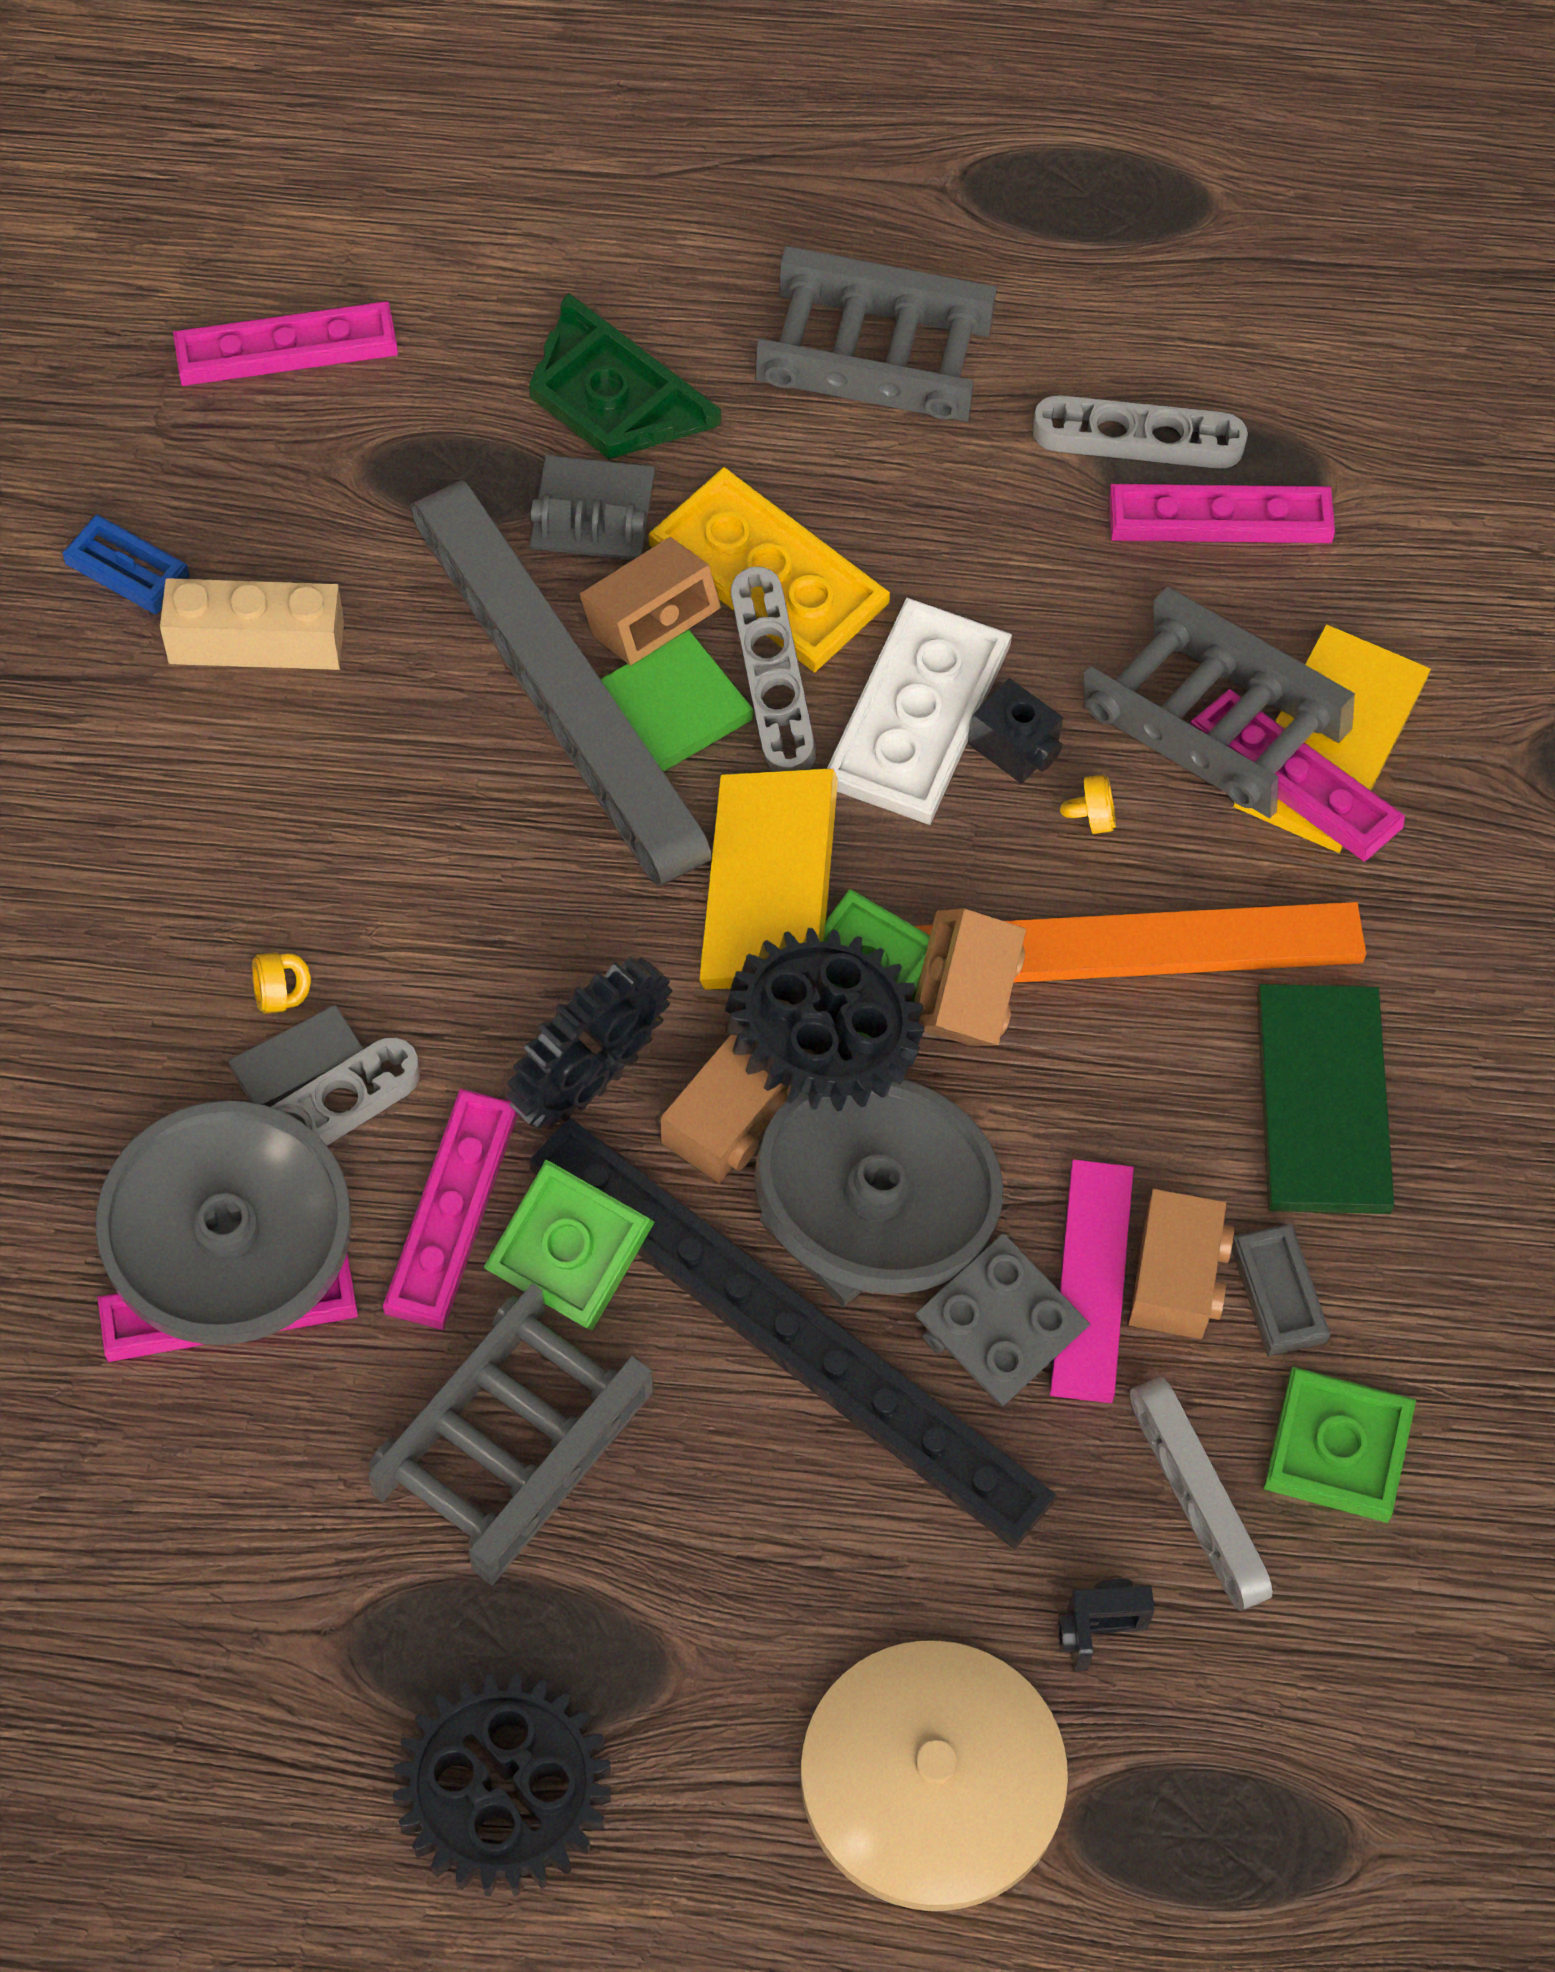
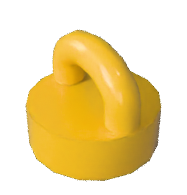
[1060,774,1116,834]
[252,952,311,1014]

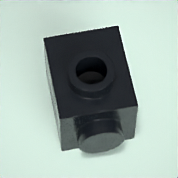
[969,678,1063,784]

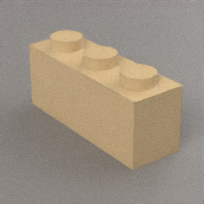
[160,578,344,670]

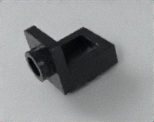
[1058,1579,1155,1672]

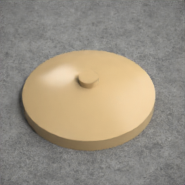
[800,1641,1068,1911]

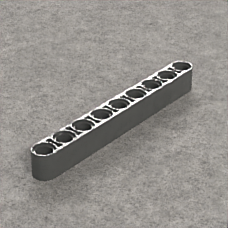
[410,480,712,887]

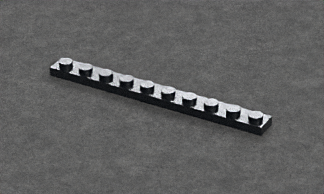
[529,1117,1056,1550]

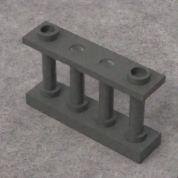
[756,246,997,422]
[1083,586,1355,819]
[368,1283,653,1586]

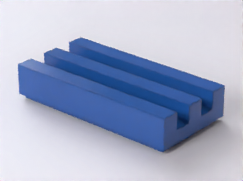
[62,514,190,615]

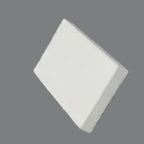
[827,597,1012,825]

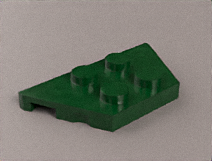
[529,293,721,459]

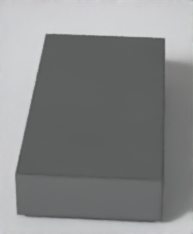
[228,1004,363,1107]
[1232,1223,1331,1357]

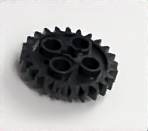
[725,928,925,1111]
[506,957,672,1129]
[393,1673,611,1897]

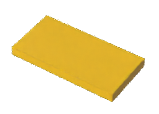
[648,467,890,673]
[1233,624,1431,854]
[699,768,838,990]

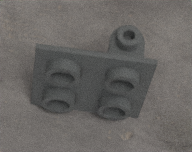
[530,455,655,560]
[915,1233,1090,1407]

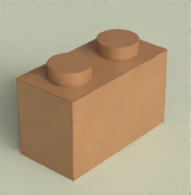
[579,537,721,666]
[914,908,1026,1046]
[661,1035,788,1184]
[1128,1189,1234,1339]

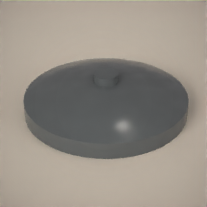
[755,1080,1003,1294]
[96,1101,352,1345]

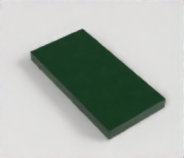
[1257,984,1394,1214]

